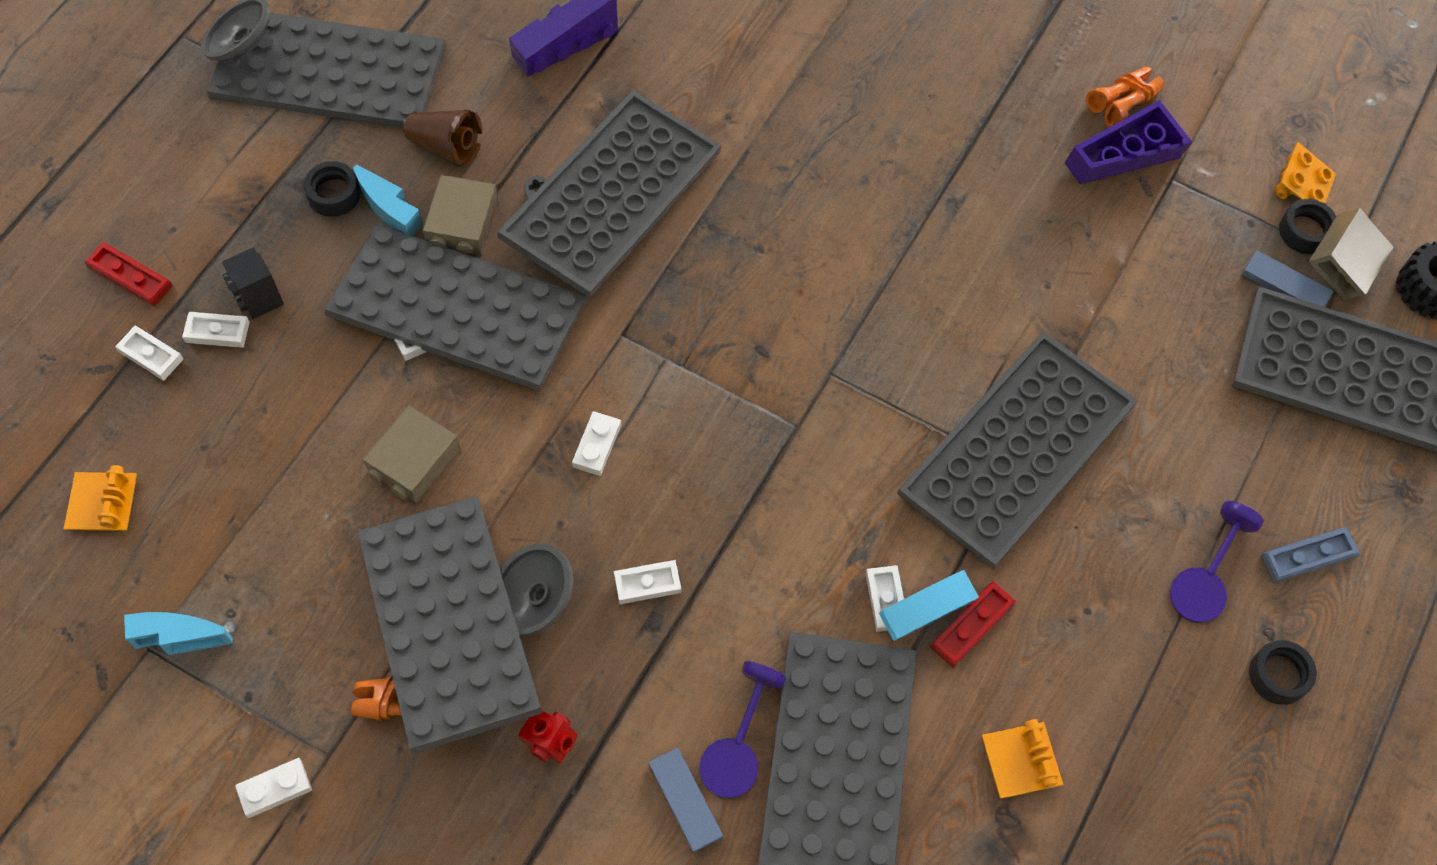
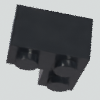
[222,247,284,320]

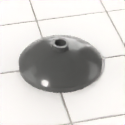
[201,0,270,61]
[500,544,573,637]

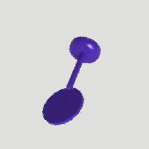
[1170,501,1264,622]
[699,661,786,798]

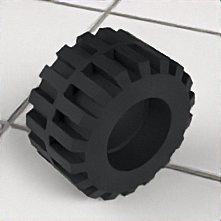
[1396,241,1437,319]

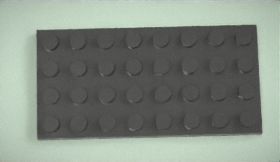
[207,13,446,128]
[498,90,722,298]
[324,224,586,391]
[1231,287,1437,452]
[897,332,1138,570]
[357,496,542,755]
[758,631,916,865]

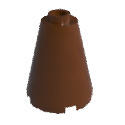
[402,110,483,165]

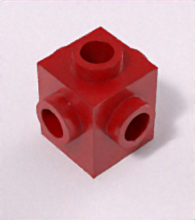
[518,711,578,763]

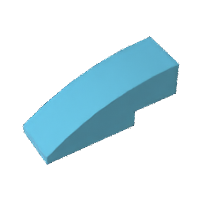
[353,164,423,236]
[879,570,979,641]
[124,612,233,655]

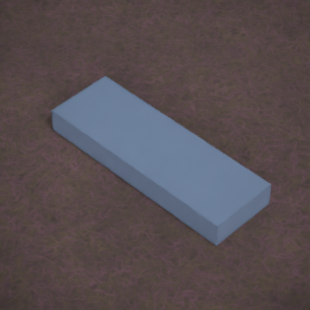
[1241,250,1333,307]
[1261,527,1361,584]
[648,748,723,854]

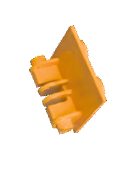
[1275,142,1336,203]
[64,465,137,531]
[982,719,1064,799]

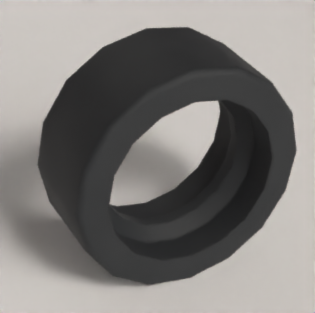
[303,161,360,216]
[1279,199,1337,254]
[1249,640,1317,705]

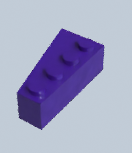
[509,0,618,76]
[1065,100,1192,184]

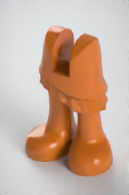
[1086,66,1165,128]
[351,676,402,722]

